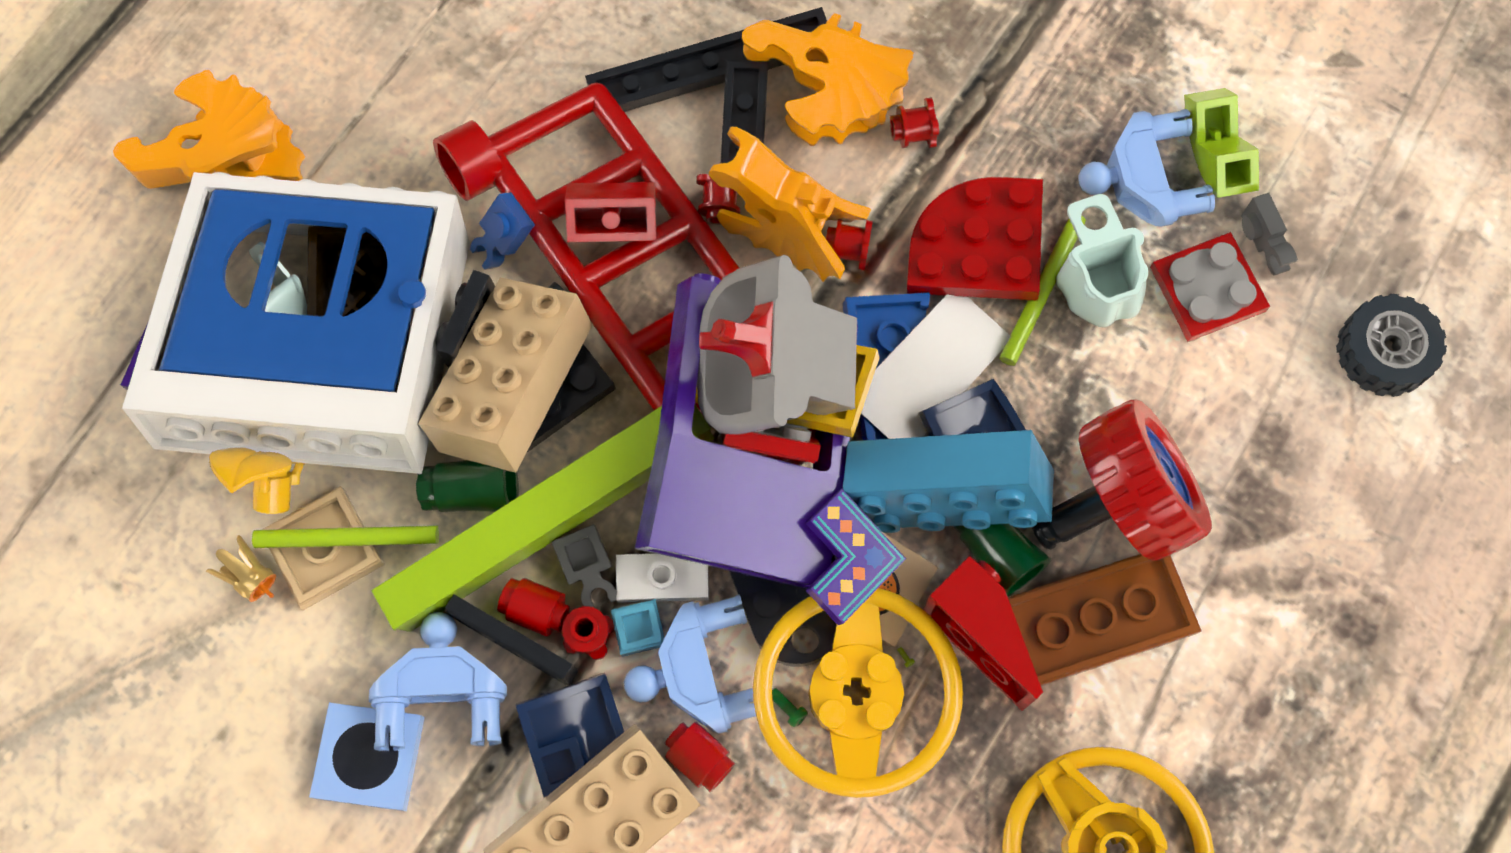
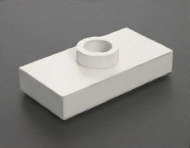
[616,554,709,603]

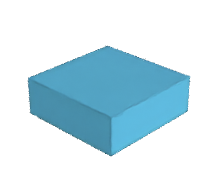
[611,599,665,657]

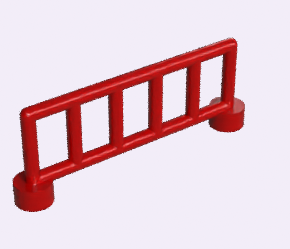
[433,83,816,466]

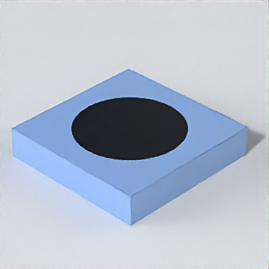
[309,702,425,812]

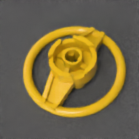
[753,588,963,798]
[1002,747,1214,853]

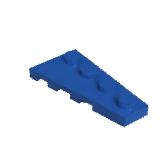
[842,293,930,441]

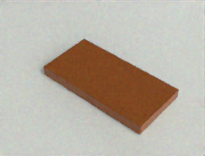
[1008,554,1202,686]

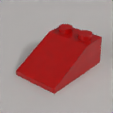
[923,556,1043,711]

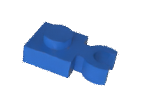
[470,192,535,270]

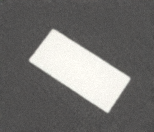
[861,294,1010,439]

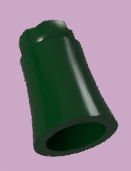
[416,460,519,512]
[953,524,1051,597]

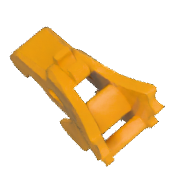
[742,13,914,146]
[113,70,305,189]
[709,126,871,282]

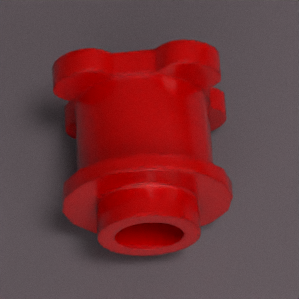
[890,97,939,148]
[696,174,741,225]
[826,219,873,270]
[562,606,614,660]

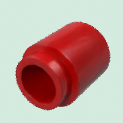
[497,578,570,637]
[664,721,736,793]

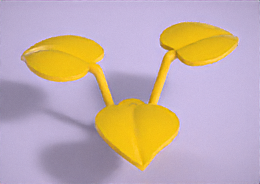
[209,448,305,514]

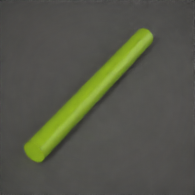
[999,215,1086,366]
[252,526,439,548]

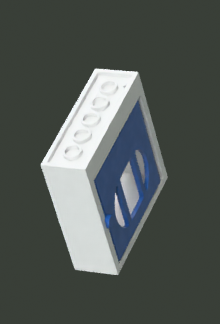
[122,172,470,474]

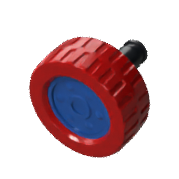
[1032,399,1212,560]

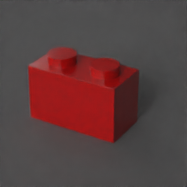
[565,182,656,242]

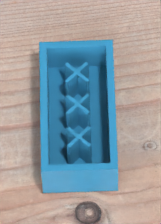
[843,430,1054,533]

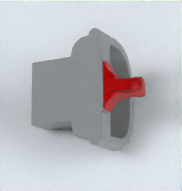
[697,255,857,434]

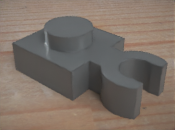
[1241,192,1298,276]
[552,524,616,608]

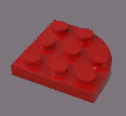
[907,177,1043,301]

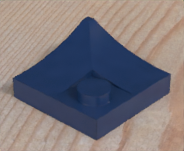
[919,379,1026,436]
[516,673,624,797]

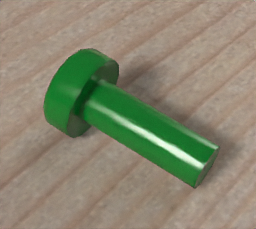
[772,688,808,728]

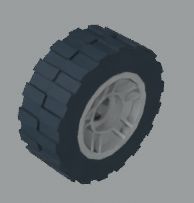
[1336,294,1447,397]

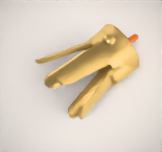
[206,535,276,602]

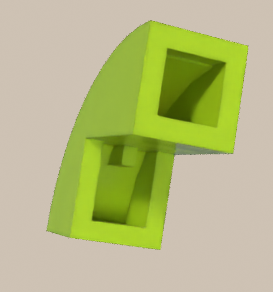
[1184,88,1259,198]

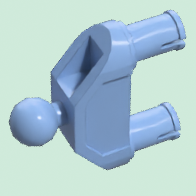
[1078,109,1215,227]
[624,594,756,734]
[369,612,507,751]

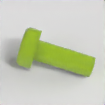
[897,647,915,668]

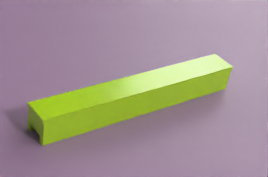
[371,404,715,632]

